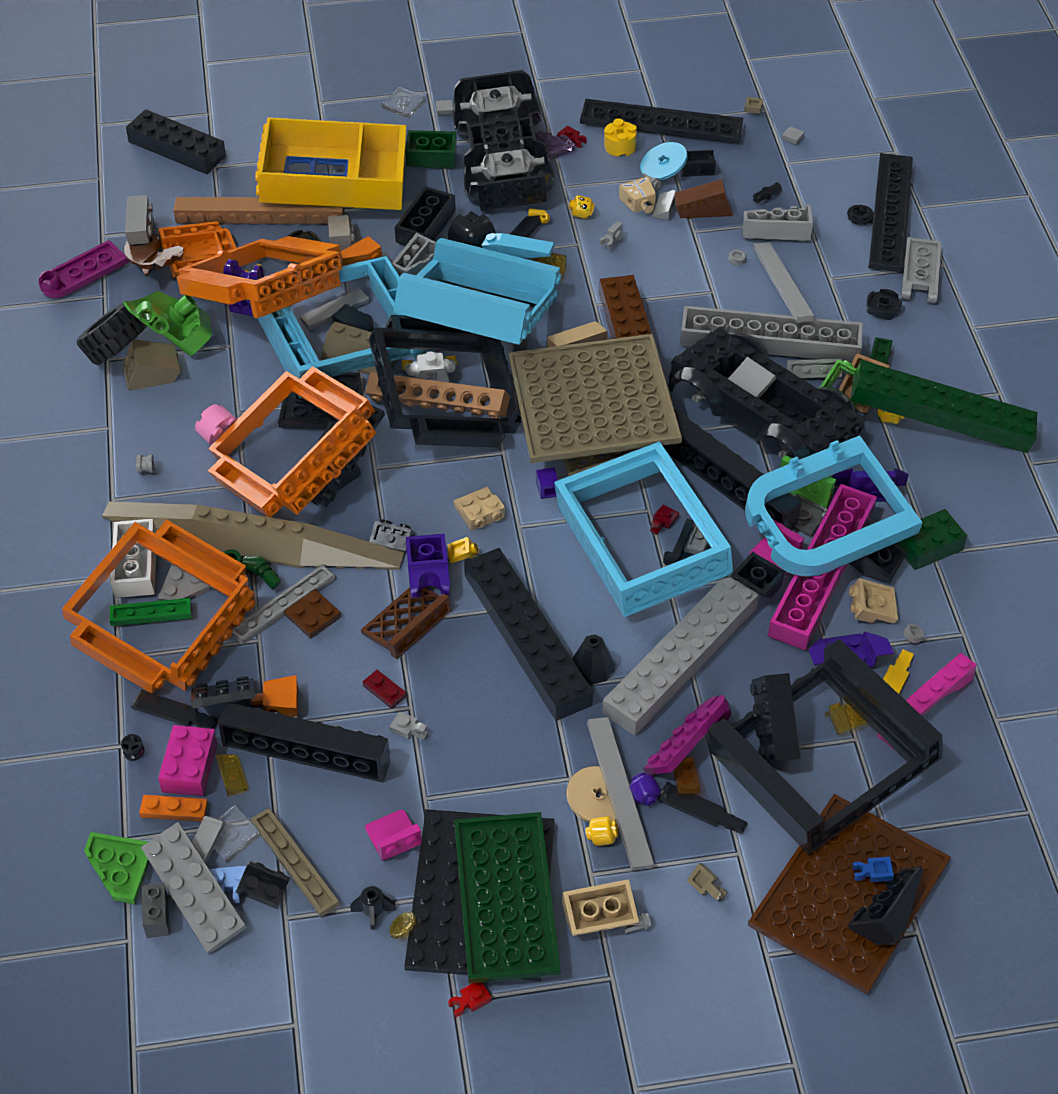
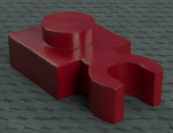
[557,126,587,148]

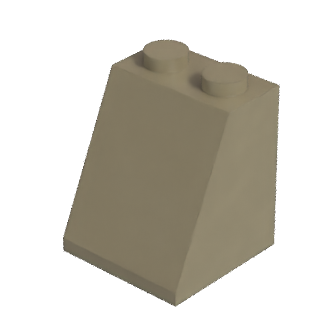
[123,339,181,391]

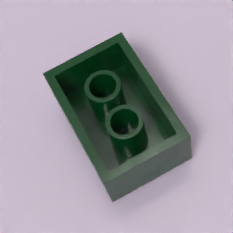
[405,130,457,168]
[897,509,968,570]

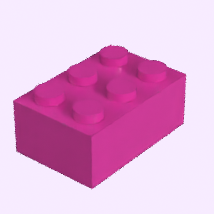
[158,725,218,797]

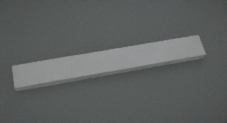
[753,242,814,322]
[587,717,654,871]

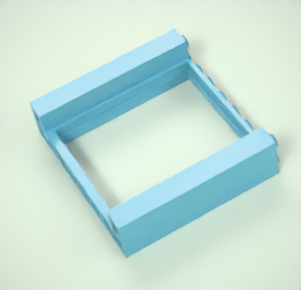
[393,238,562,345]
[257,256,436,398]

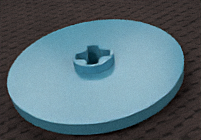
[640,142,688,180]

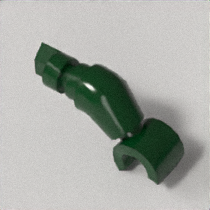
[223,549,281,590]

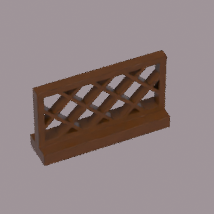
[361,587,452,659]

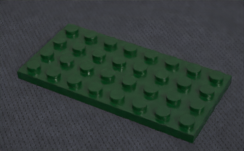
[454,812,561,983]

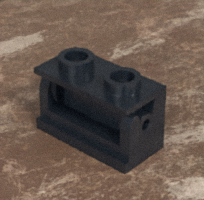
[681,150,716,177]

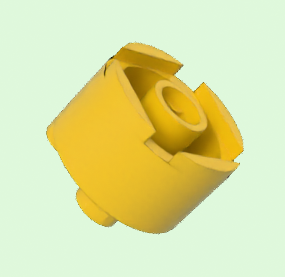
[604,119,637,157]

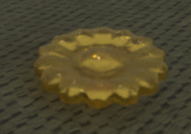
[389,912,416,939]

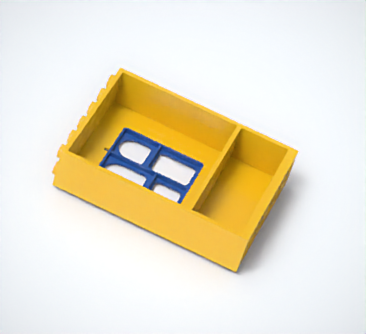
[255,117,406,210]

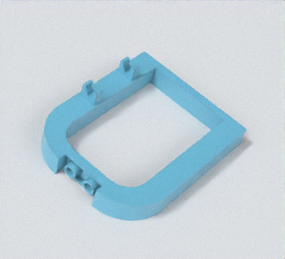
[745,435,922,576]

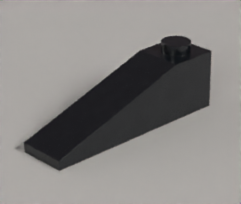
[847,866,923,945]

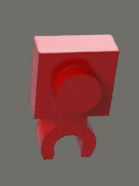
[448,982,492,1017]

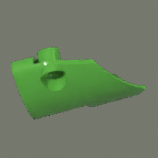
[123,291,212,356]

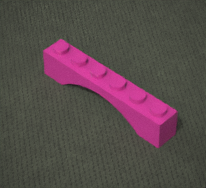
[877,653,977,749]

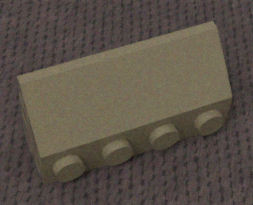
[321,322,398,375]

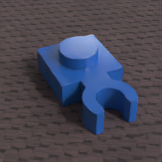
[852,857,894,882]

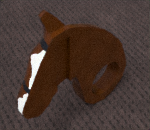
[124,234,184,277]

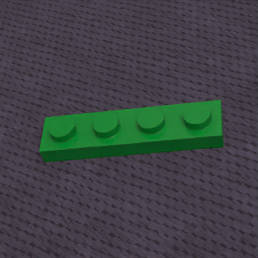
[109,598,192,626]

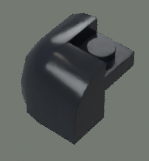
[448,211,496,248]

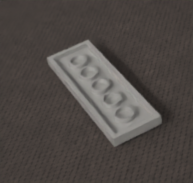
[141,822,247,954]

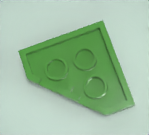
[84,832,150,904]

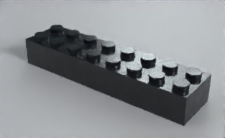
[218,702,391,783]

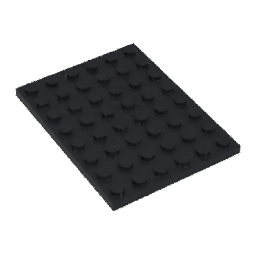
[404,809,555,981]

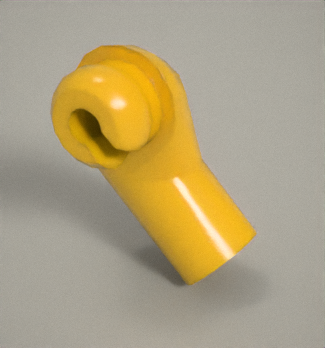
[528,208,550,224]

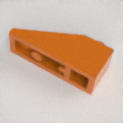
[341,236,382,266]

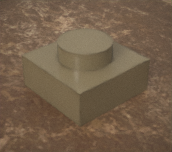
[744,97,763,114]

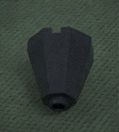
[572,634,615,685]

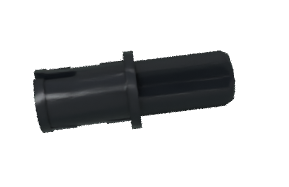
[753,182,782,203]

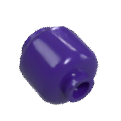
[629,773,661,806]

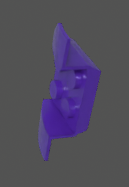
[832,468,909,502]
[809,631,894,669]

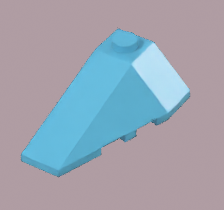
[482,233,555,258]

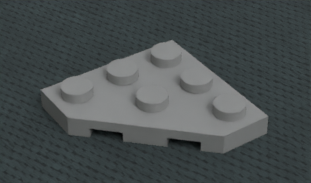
[158,564,211,601]

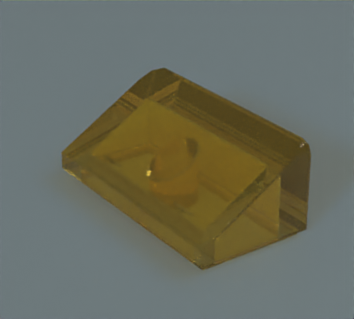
[215,754,248,797]

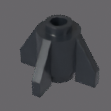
[350,885,396,930]

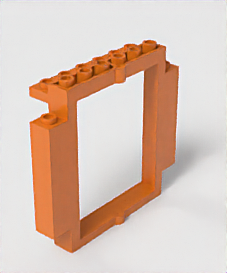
[177,236,343,318]
[208,366,377,517]
[62,519,256,693]

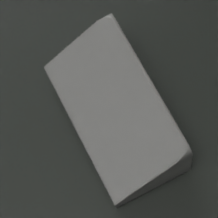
[652,190,676,220]

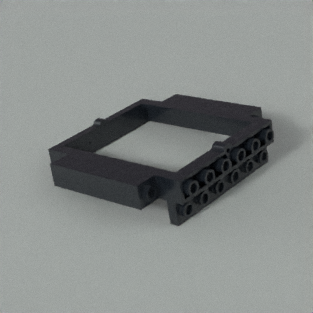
[369,315,521,448]

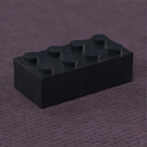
[395,186,456,245]
[750,673,800,763]

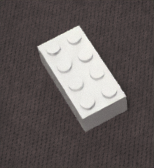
[110,519,157,598]

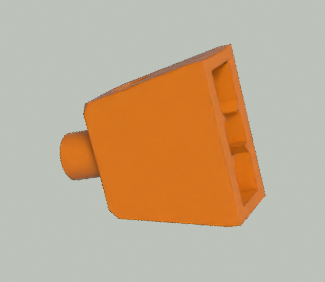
[251,675,298,717]

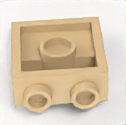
[453,487,505,531]
[849,578,898,624]

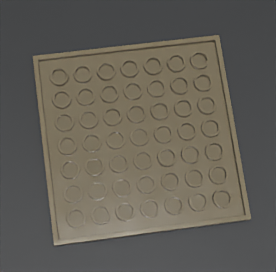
[508,334,682,463]

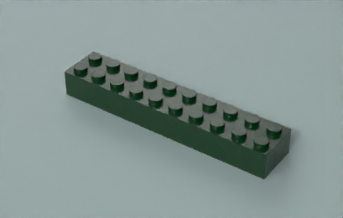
[850,360,1038,453]

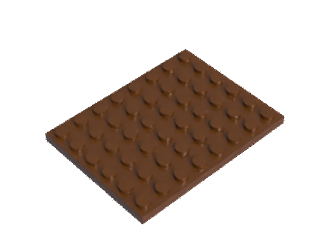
[748,794,951,995]

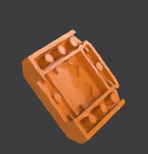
[159,221,236,277]

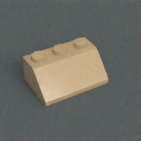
[562,879,639,936]

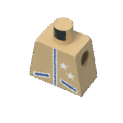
[619,177,656,213]

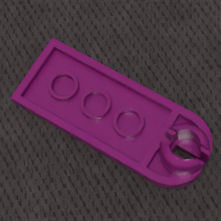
[38,240,129,298]
[643,695,732,775]

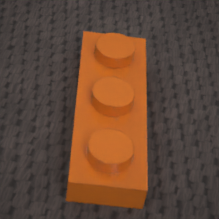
[139,795,208,822]

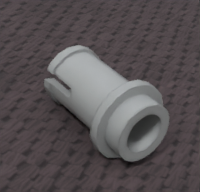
[640,173,661,190]
[623,912,651,934]

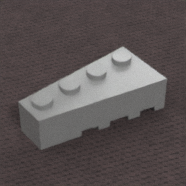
[742,204,813,241]

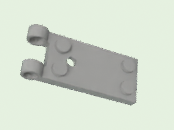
[901,237,941,303]

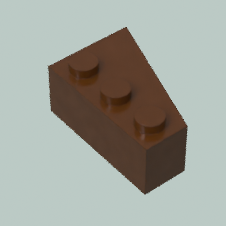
[674,179,733,218]

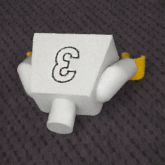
[402,351,458,382]

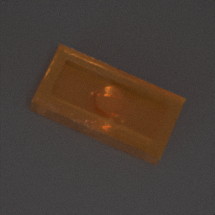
[673,758,700,794]

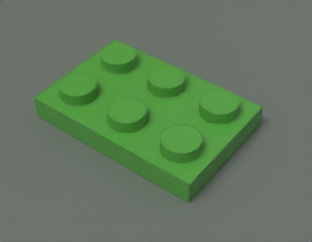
[780,455,836,509]

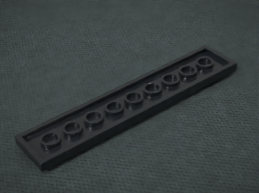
[580,99,743,143]
[868,153,913,272]

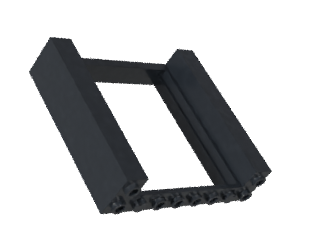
[708,639,943,855]

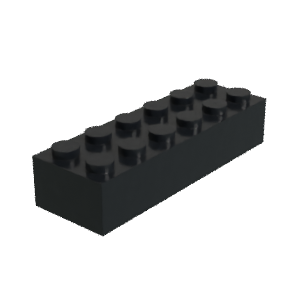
[126,109,226,175]

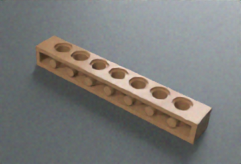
[365,372,511,418]

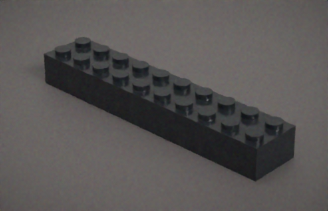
[662,408,801,531]
[464,548,593,721]

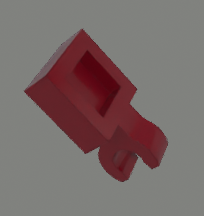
[650,504,679,535]

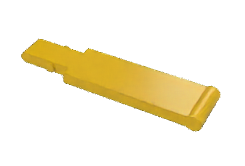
[883,649,914,694]

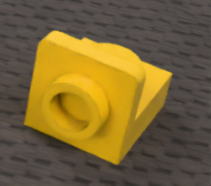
[447,537,479,563]

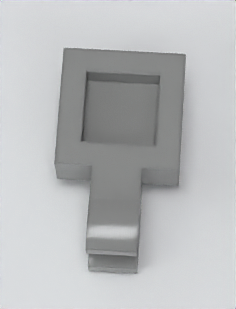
[600,221,623,250]
[389,711,428,740]

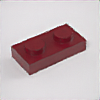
[362,669,406,709]

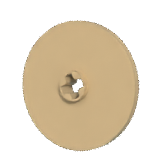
[566,766,616,822]

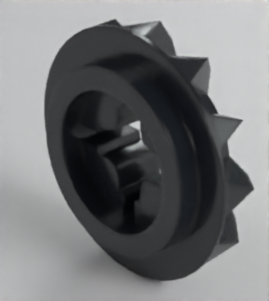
[847,205,874,225]

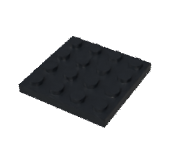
[278,372,361,430]

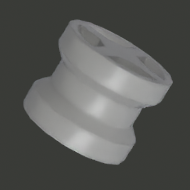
[136,454,155,473]

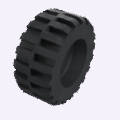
[77,303,147,365]

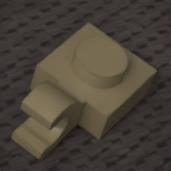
[686,863,728,900]

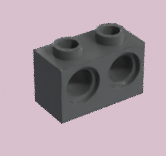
[142,883,169,938]

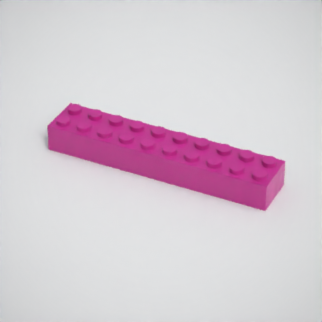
[768,484,877,651]

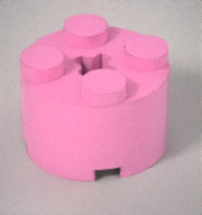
[195,404,237,445]

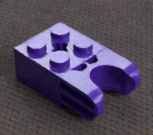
[223,259,264,317]
[406,534,450,598]

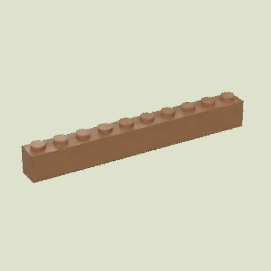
[173,197,345,224]

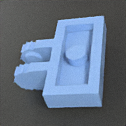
[209,866,246,904]

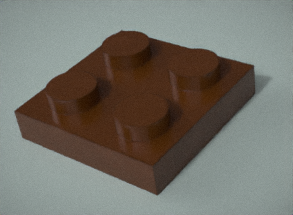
[284,589,341,639]

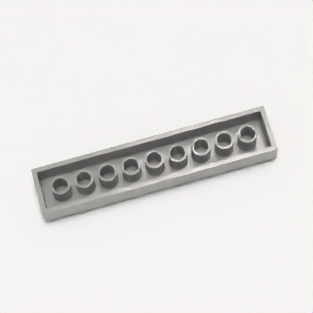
[680,306,863,363]
[602,575,759,736]

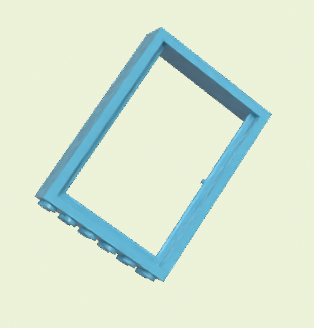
[554,442,733,617]

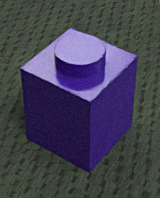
[536,467,558,499]

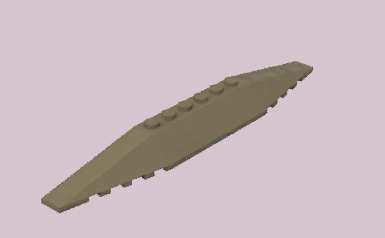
[102,501,404,570]

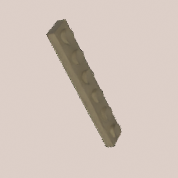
[250,808,339,918]

